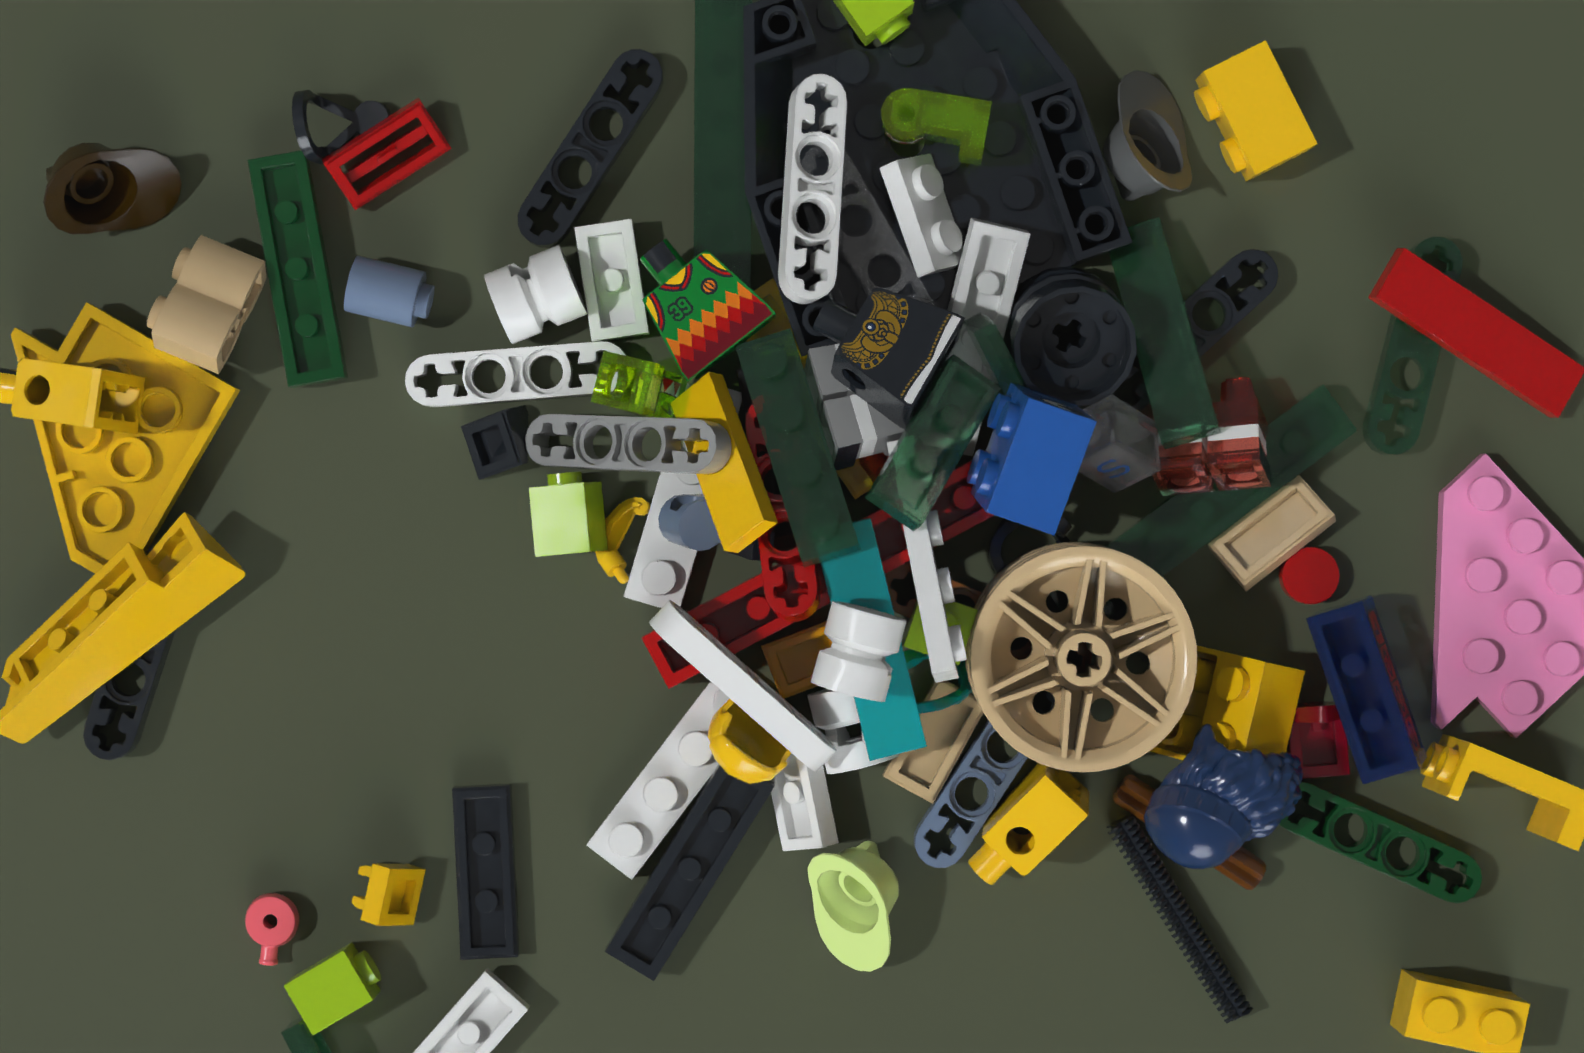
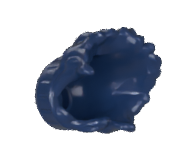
[1144,724,1303,869]

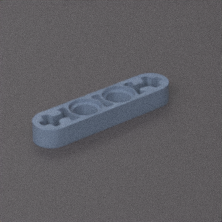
[914,691,1055,868]

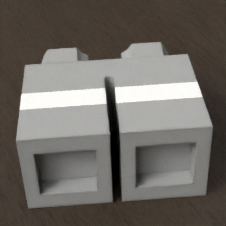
[803,344,931,471]

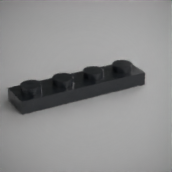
[605,764,775,981]

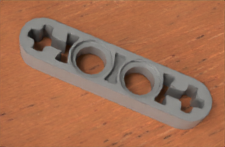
[525,414,732,474]

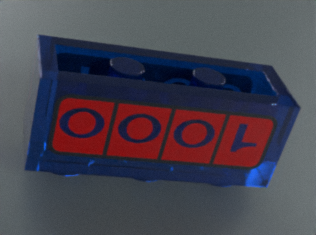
[1306,595,1427,784]

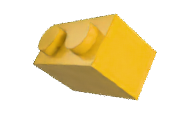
[1194,40,1318,182]
[1390,969,1530,1053]

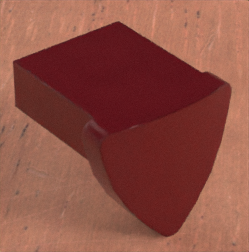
[1287,701,1350,779]

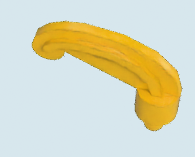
[595,497,650,584]

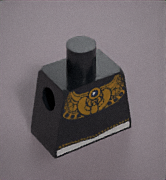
[813,288,965,430]

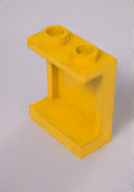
[1420,734,1584,851]

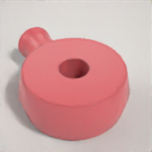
[245,893,299,966]

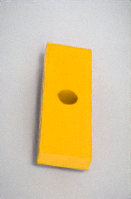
[671,372,778,553]

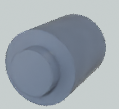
[344,255,435,328]

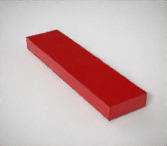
[1368,248,1584,418]

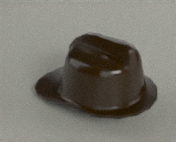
[43,143,182,234]

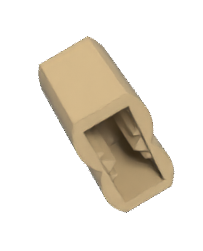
[147,235,267,374]

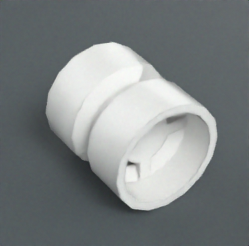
[484,245,587,344]
[811,600,906,702]
[807,689,899,774]

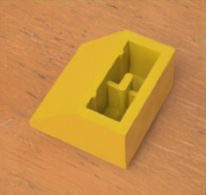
[1150,645,1305,760]

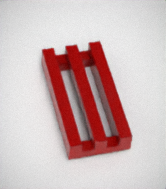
[322,97,452,210]

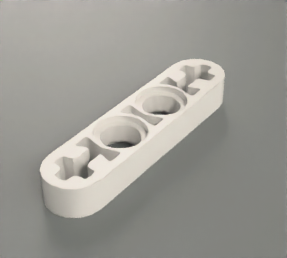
[778,74,847,304]
[405,341,630,407]
[649,600,837,772]

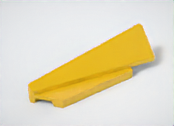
[0,512,245,744]

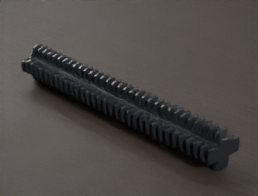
[1106,814,1253,1024]

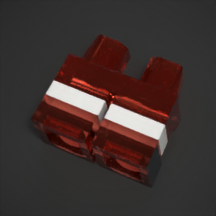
[1149,377,1271,496]

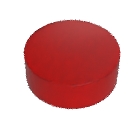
[1279,547,1340,604]

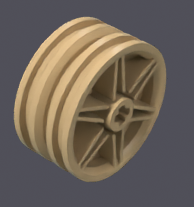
[965,542,1197,772]

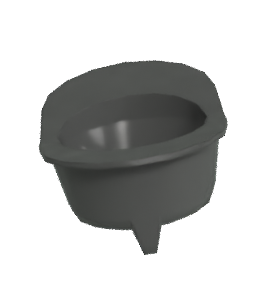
[1103,70,1193,201]

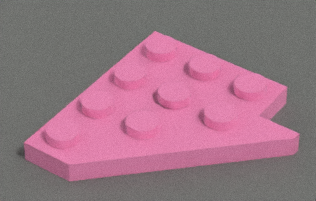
[1431,453,1584,738]

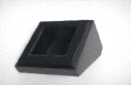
[461,405,529,480]

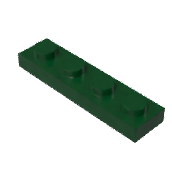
[247,150,348,388]

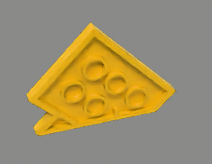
[11,302,240,573]

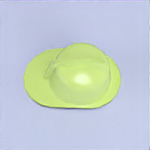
[808,841,899,972]

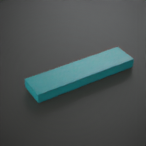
[813,518,927,761]

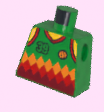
[640,238,776,385]

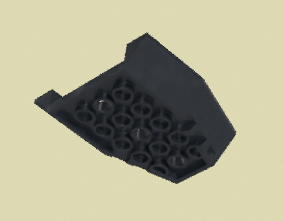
[743,0,1132,357]

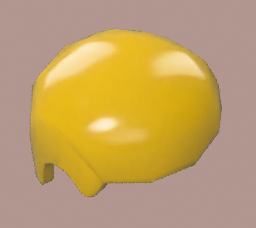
[708,699,791,784]

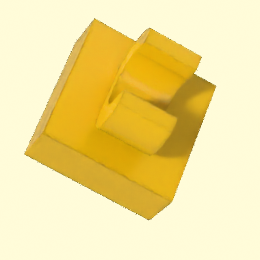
[352,863,426,926]

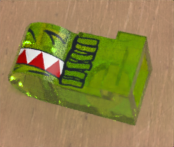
[881,88,992,166]
[591,351,683,418]

